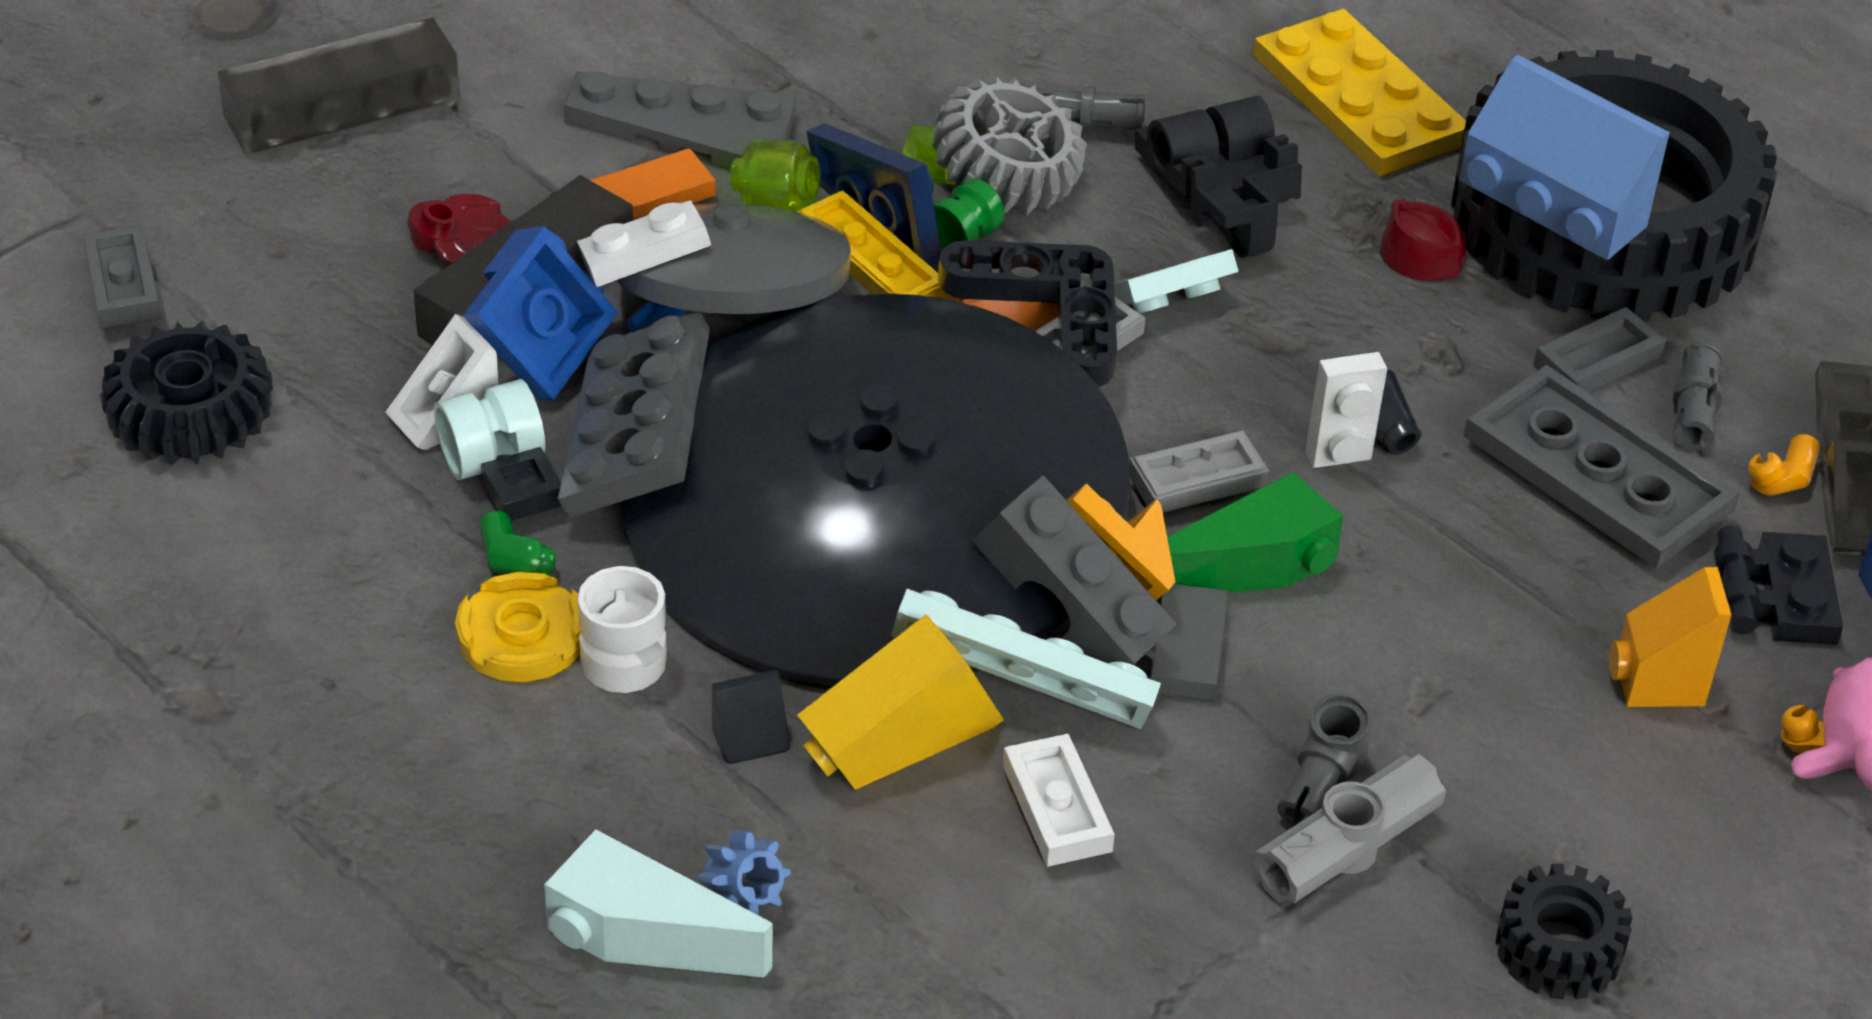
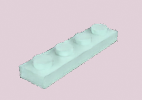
[891,589,1161,729]

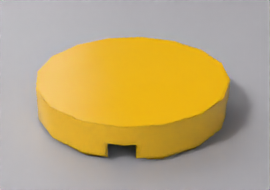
[455,572,581,683]

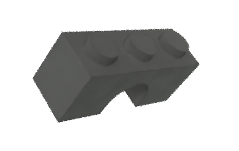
[971,475,1177,665]

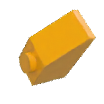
[1609,567,1732,707]

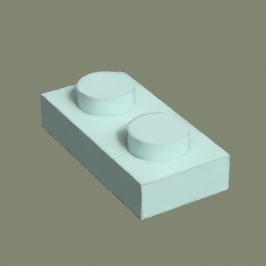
[1114,249,1239,314]

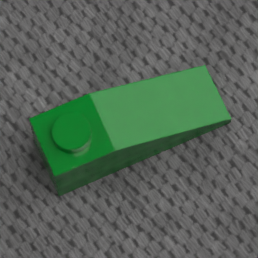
[1157,472,1344,600]

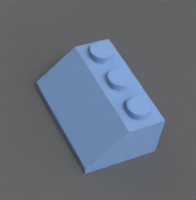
[1459,55,1670,260]

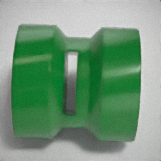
[933,179,1005,251]

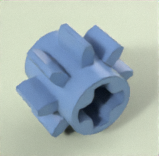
[697,830,791,915]

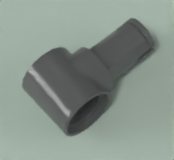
[1277,693,1371,824]

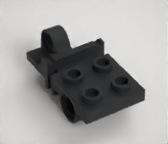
[1135,96,1302,258]

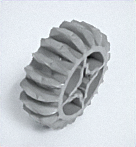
[932,74,1087,216]

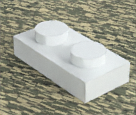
[577,200,711,287]
[1305,352,1387,468]
[1003,733,1115,867]

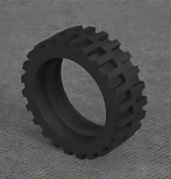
[1451,50,1777,321]

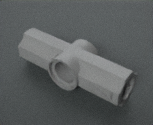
[1253,754,1446,903]

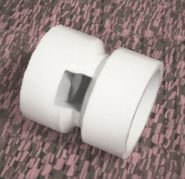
[577,566,667,693]

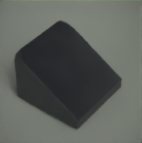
[712,670,789,764]

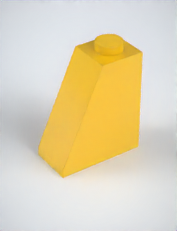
[797,614,1004,790]

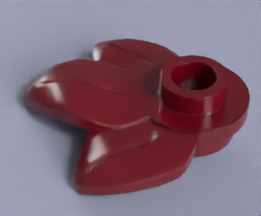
[407,194,519,275]

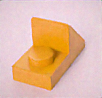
[1066,484,1175,600]

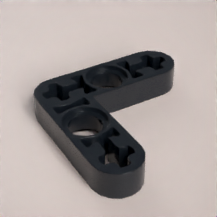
[938,240,1117,387]

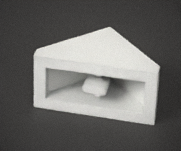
[385,314,499,450]

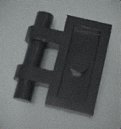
[1714,525,1843,645]

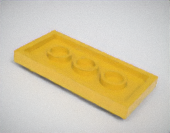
[1253,8,1466,177]

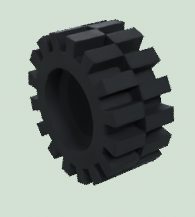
[1495,864,1633,999]

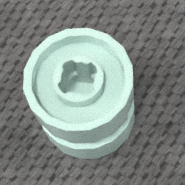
[434,379,546,481]

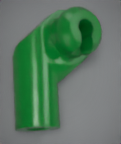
[479,511,556,576]

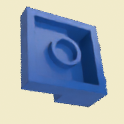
[463,226,618,401]

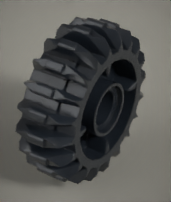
[100,320,273,466]

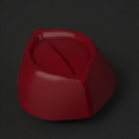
[1380,200,1466,280]

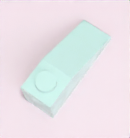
[544,829,773,978]

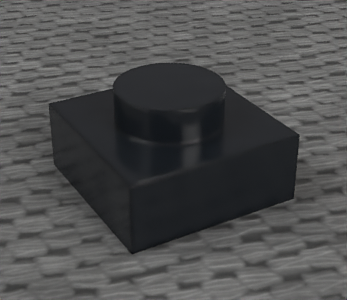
[481,447,562,521]

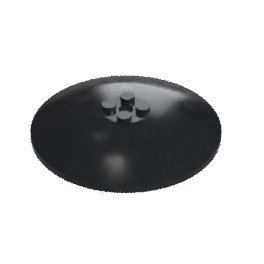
[622,293,1130,689]

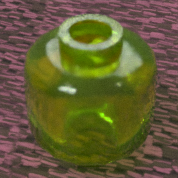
[730,138,820,211]

